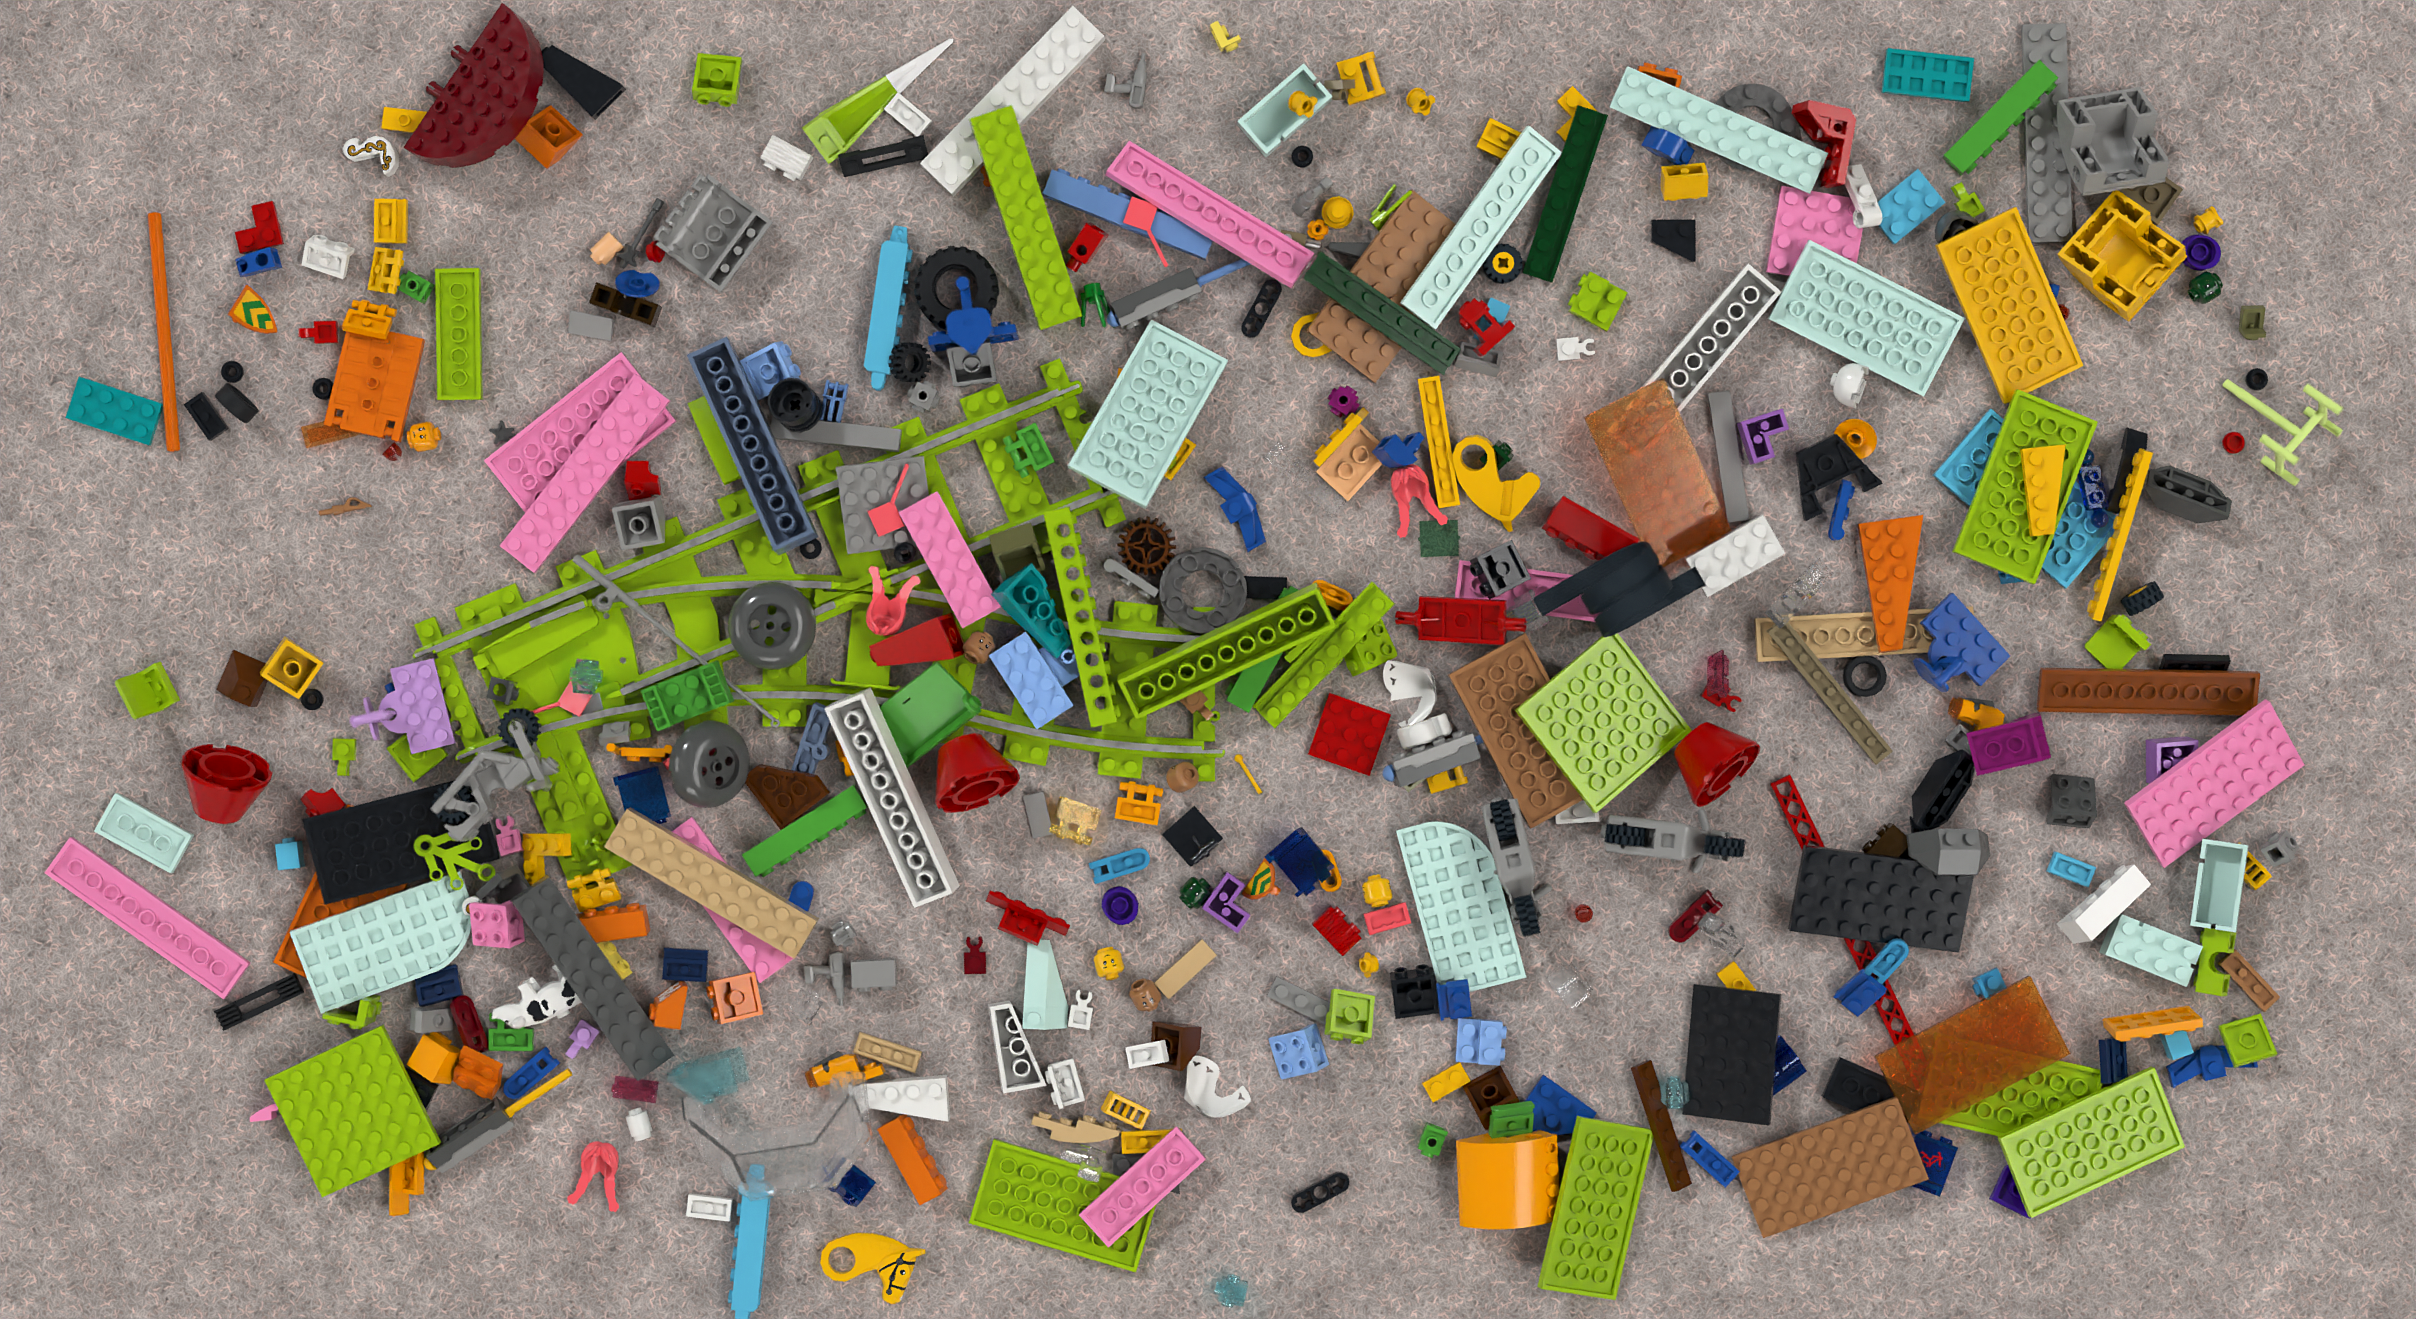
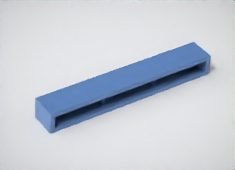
[1042,168,1213,260]

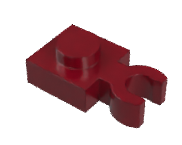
[964,936,987,974]

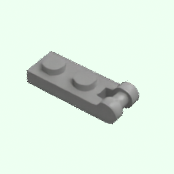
[1104,559,1159,599]

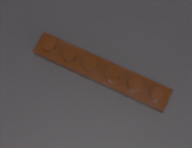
[1631,1060,1692,1192]

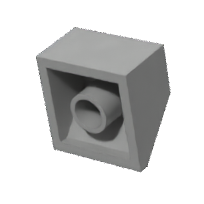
[612,495,665,550]

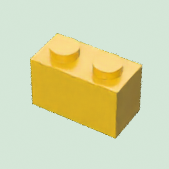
[1661,163,1709,201]

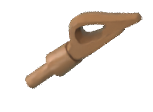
[319,497,372,516]

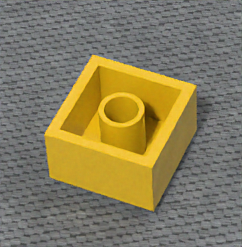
[260,636,324,699]

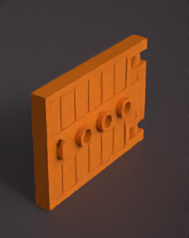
[323,331,425,443]

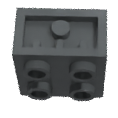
[2046,774,2097,828]
[476,865,530,903]

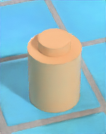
[590,231,624,265]

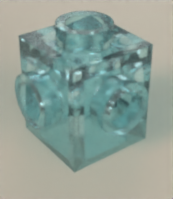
[570,659,603,695]
[1214,1274,1248,1308]

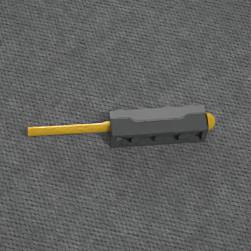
[423,1068,573,1173]

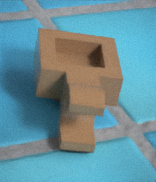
[1180,690,1214,721]

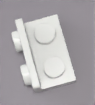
[301,235,355,279]

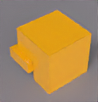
[406,1032,461,1084]

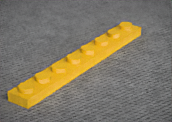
[2087,448,2153,621]

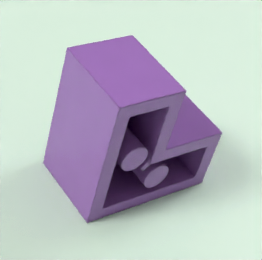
[1737,408,1789,465]
[2146,736,2198,784]
[1202,871,1250,933]

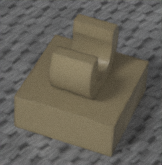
[1324,79,1355,100]

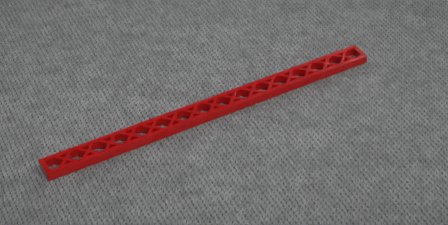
[1770,774,1927,1097]

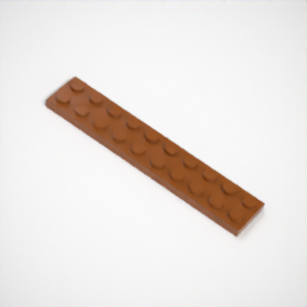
[2036,668,2260,715]

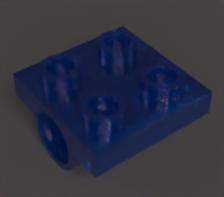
[1773,1035,1807,1096]

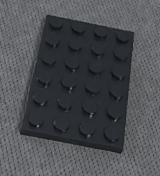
[1682,984,1782,1126]

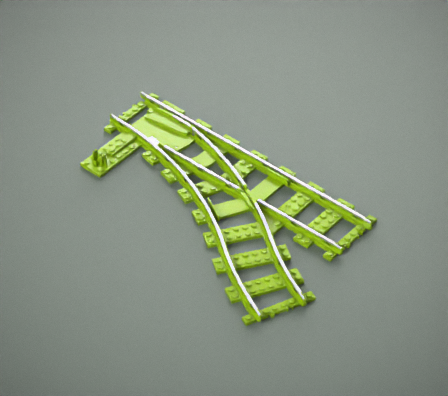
[412,358,1225,890]

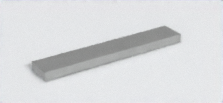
[1707,390,1749,523]
[771,416,902,452]

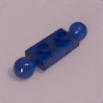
[2077,449,2109,528]

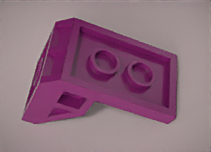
[1966,712,2051,776]

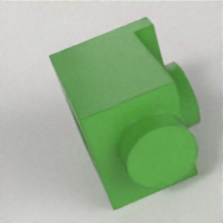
[398,271,435,304]
[1417,1122,1448,1158]

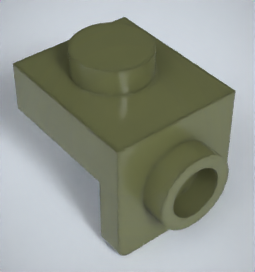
[2239,305,2266,340]

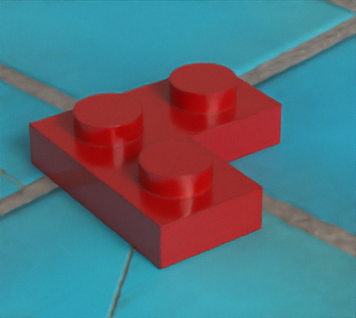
[235,201,284,254]

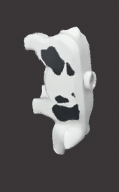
[491,965,581,1029]

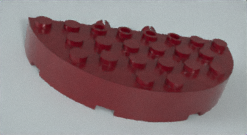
[403,3,544,168]

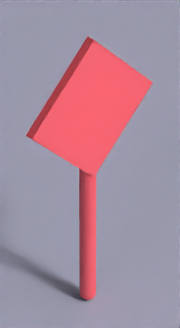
[1123,197,1168,267]
[867,464,909,537]
[532,681,594,717]

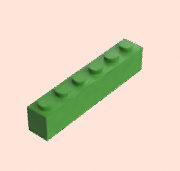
[1943,60,2058,176]
[1224,586,1298,713]
[742,785,868,877]

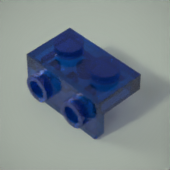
[822,1156,876,1207]

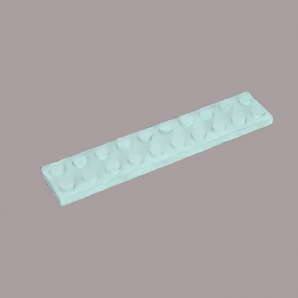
[1609,66,1828,194]
[1400,126,1562,329]

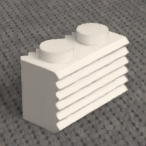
[760,135,813,182]

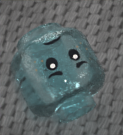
[1660,1076,1689,1109]

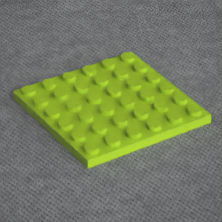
[1515,633,1692,813]
[264,1024,441,1197]

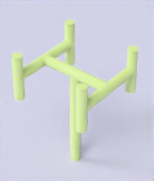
[2222,379,2343,486]

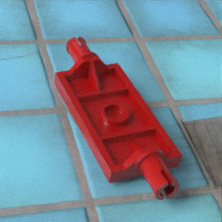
[1395,596,1527,645]

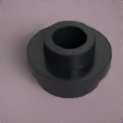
[1291,146,1313,168]
[221,361,244,383]
[2245,368,2268,390]
[312,378,333,400]
[800,539,822,559]
[894,542,916,564]
[301,689,324,710]

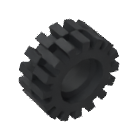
[888,342,931,382]

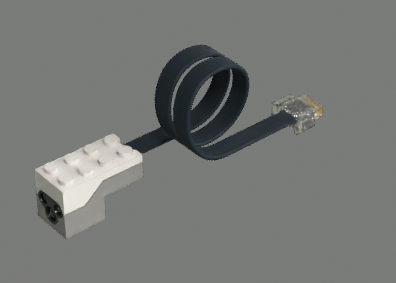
[1506,514,1785,637]

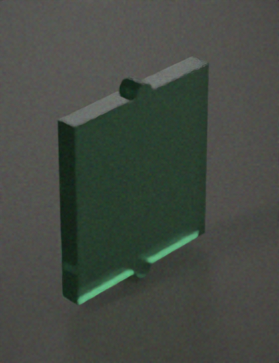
[1418,520,1460,557]

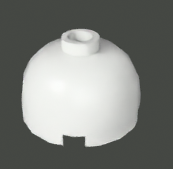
[1830,363,1869,408]

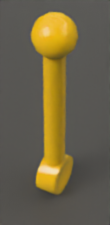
[1234,754,1262,794]

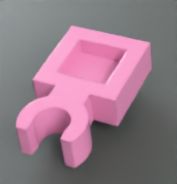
[496,816,524,857]

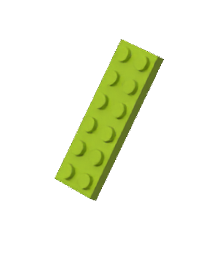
[435,268,483,401]

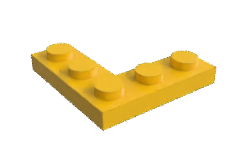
[522,833,571,886]

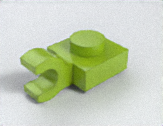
[1951,182,1986,217]
[332,738,356,776]

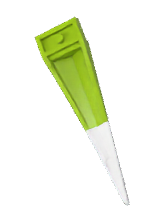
[802,39,953,164]

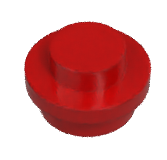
[646,241,665,263]
[2222,432,2245,454]

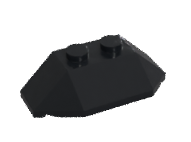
[1912,749,1974,831]

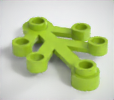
[414,833,496,890]

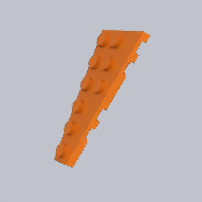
[1858,515,1923,653]

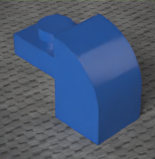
[1642,126,1695,165]
[1372,432,1425,468]

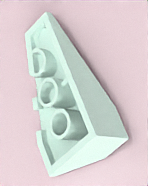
[1022,940,1068,1030]

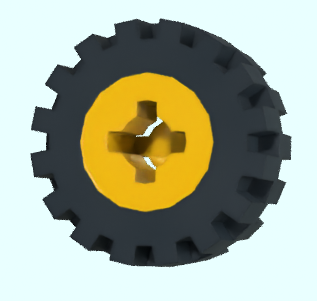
[1483,244,1523,284]
[2120,581,2164,616]

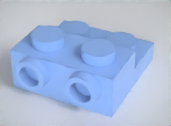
[740,341,801,400]
[1455,1018,1507,1066]

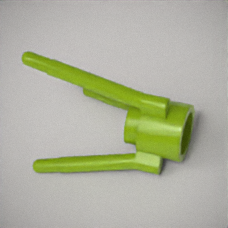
[1369,184,1412,231]

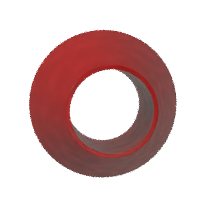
[1674,722,1761,807]
[935,733,1020,813]
[181,744,272,824]

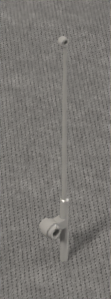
[572,554,780,728]

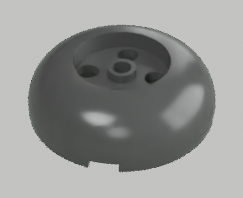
[728,582,816,670]
[669,720,750,808]

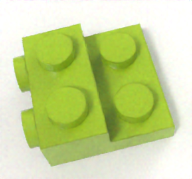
[692,53,742,107]
[1567,271,1628,332]
[1325,988,1375,1045]

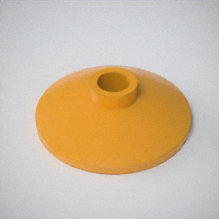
[1834,419,1877,459]

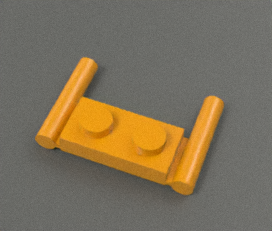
[606,743,673,763]

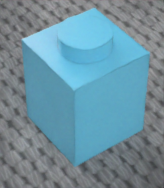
[275,837,305,870]
[2159,1030,2194,1060]

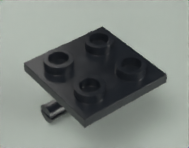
[1162,806,1223,867]

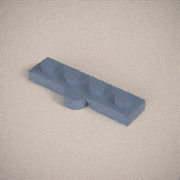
[791,702,831,774]

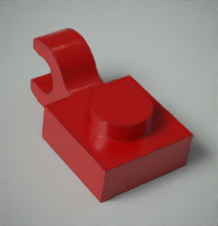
[298,321,338,344]

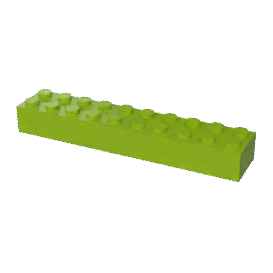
[969,105,1082,330]
[1117,582,1336,720]

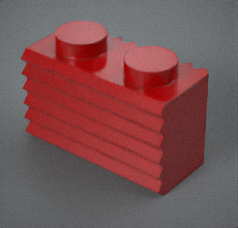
[1312,905,1361,956]

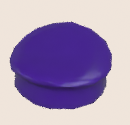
[2181,235,2221,271]
[1102,886,1139,925]

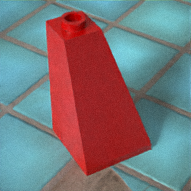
[869,613,964,666]

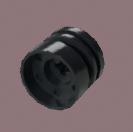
[768,378,822,432]

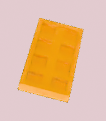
[2103,1006,2203,1042]

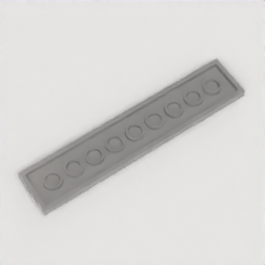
[2021,23,2073,243]

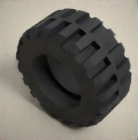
[914,246,999,330]

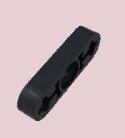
[1241,279,1282,338]
[1291,1172,1349,1213]

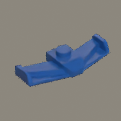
[1204,467,1266,553]
[2166,1044,2258,1088]

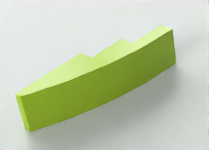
[687,395,741,485]

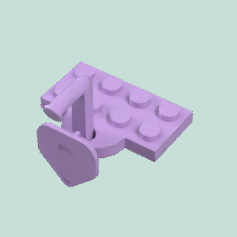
[350,658,456,754]

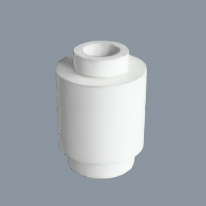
[625,1107,652,1142]

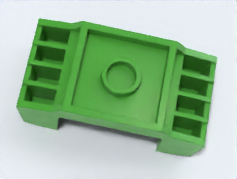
[640,660,734,731]

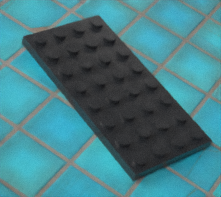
[302,780,500,905]
[1788,845,1974,953]

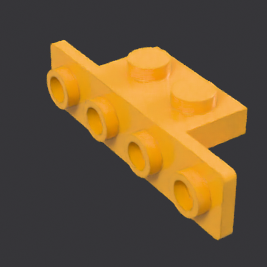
[389,1151,424,1216]

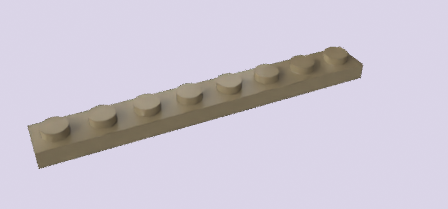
[1767,617,1893,765]

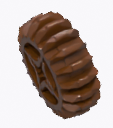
[1117,516,1176,576]

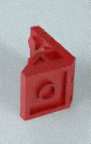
[1791,100,1857,189]

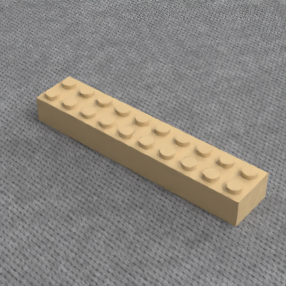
[604,807,819,959]

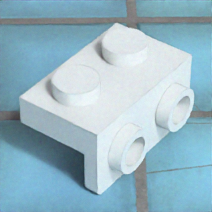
[1045,1058,1085,1109]

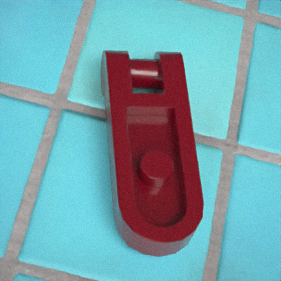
[1668,889,1723,943]
[450,995,489,1053]

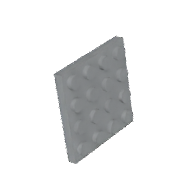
[836,456,929,554]

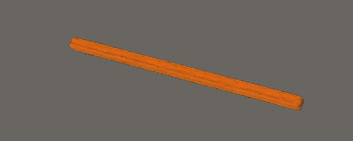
[148,212,180,452]

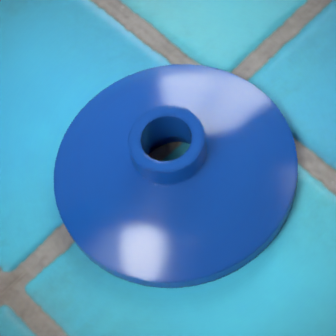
[615,270,660,297]

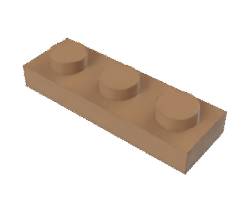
[2217,949,2280,1012]

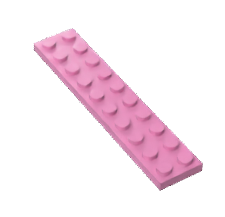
[1105,141,1314,288]
[500,374,671,573]
[45,837,251,999]

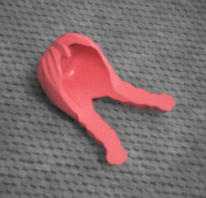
[1391,464,1448,538]
[866,566,921,636]
[567,1141,619,1212]

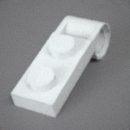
[1845,164,1882,228]

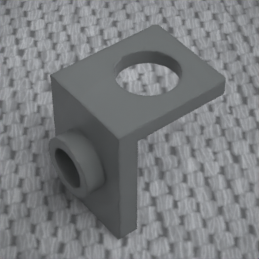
[486,677,519,705]

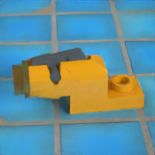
[1948,697,2005,731]
[805,1051,885,1089]

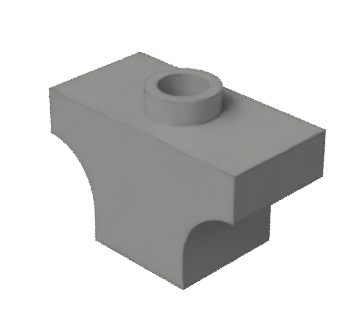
[410,1007,453,1033]

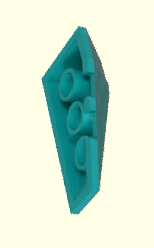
[991,563,1071,658]

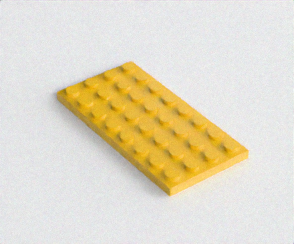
[1935,207,2084,404]

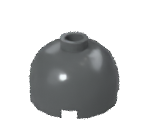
[1935,210,1979,243]

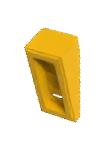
[2238,842,2272,890]
[1101,1090,1151,1130]

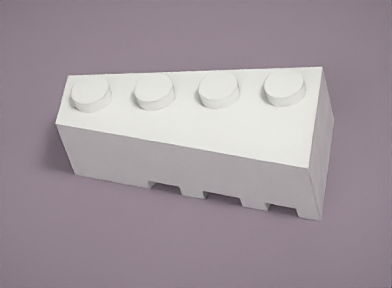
[2057,865,2151,944]
[988,1001,1047,1093]
[858,1075,950,1122]

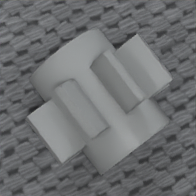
[829,920,857,948]

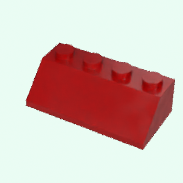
[1541,496,1639,561]

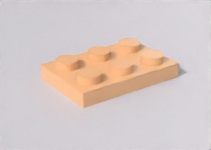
[1316,424,1382,502]

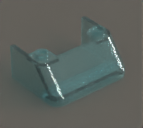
[666,1046,750,1105]

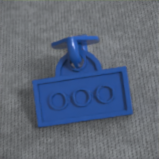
[928,276,1019,355]
[1913,593,2010,692]

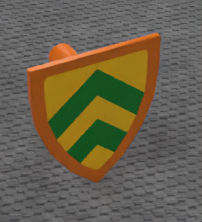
[228,285,277,334]
[1241,858,1281,900]

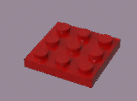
[1308,693,1391,776]

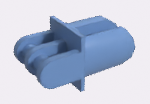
[819,380,849,423]

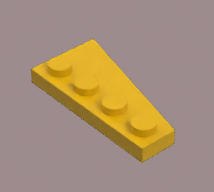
[2020,444,2066,537]

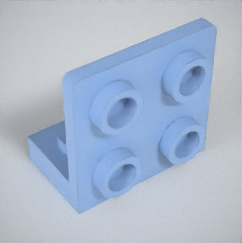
[1268,1023,1329,1079]

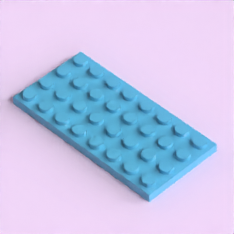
[1933,409,2116,588]

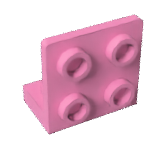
[469,900,525,948]

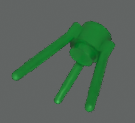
[1080,283,1115,328]

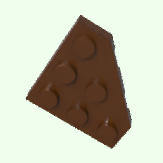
[745,764,830,830]

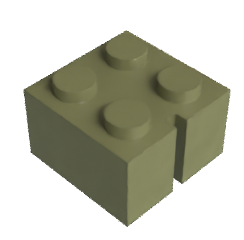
[989,522,1046,581]

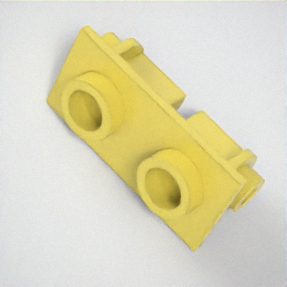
[597,941,633,980]

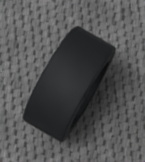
[215,383,258,423]
[1843,656,1887,697]

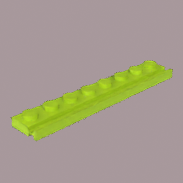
[1253,581,1396,728]

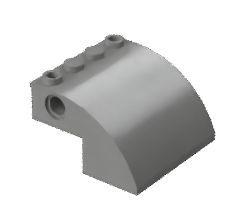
[2057,87,2170,196]

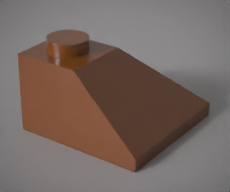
[216,650,268,707]
[1151,1021,1202,1071]

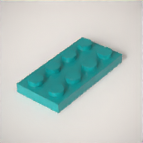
[1881,48,1974,103]
[65,377,163,446]

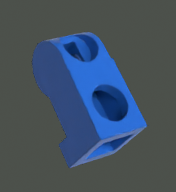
[235,247,282,277]

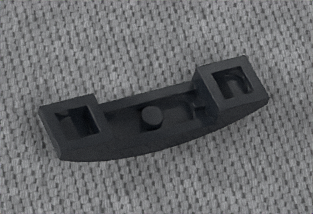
[2105,427,2148,515]

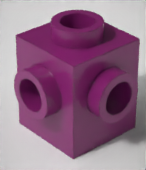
[1327,385,1360,418]

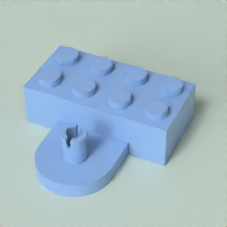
[989,632,1091,729]

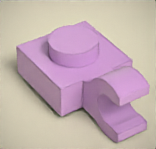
[565,1019,600,1059]

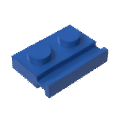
[1834,969,1887,1017]
[1436,979,1472,1021]

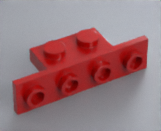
[986,890,1070,946]

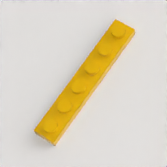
[1417,376,1460,509]

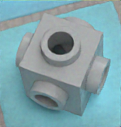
[907,380,941,413]
[2261,830,2299,867]

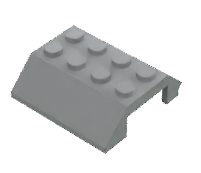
[653,174,773,293]

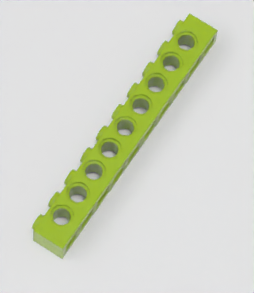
[1043,507,1121,728]

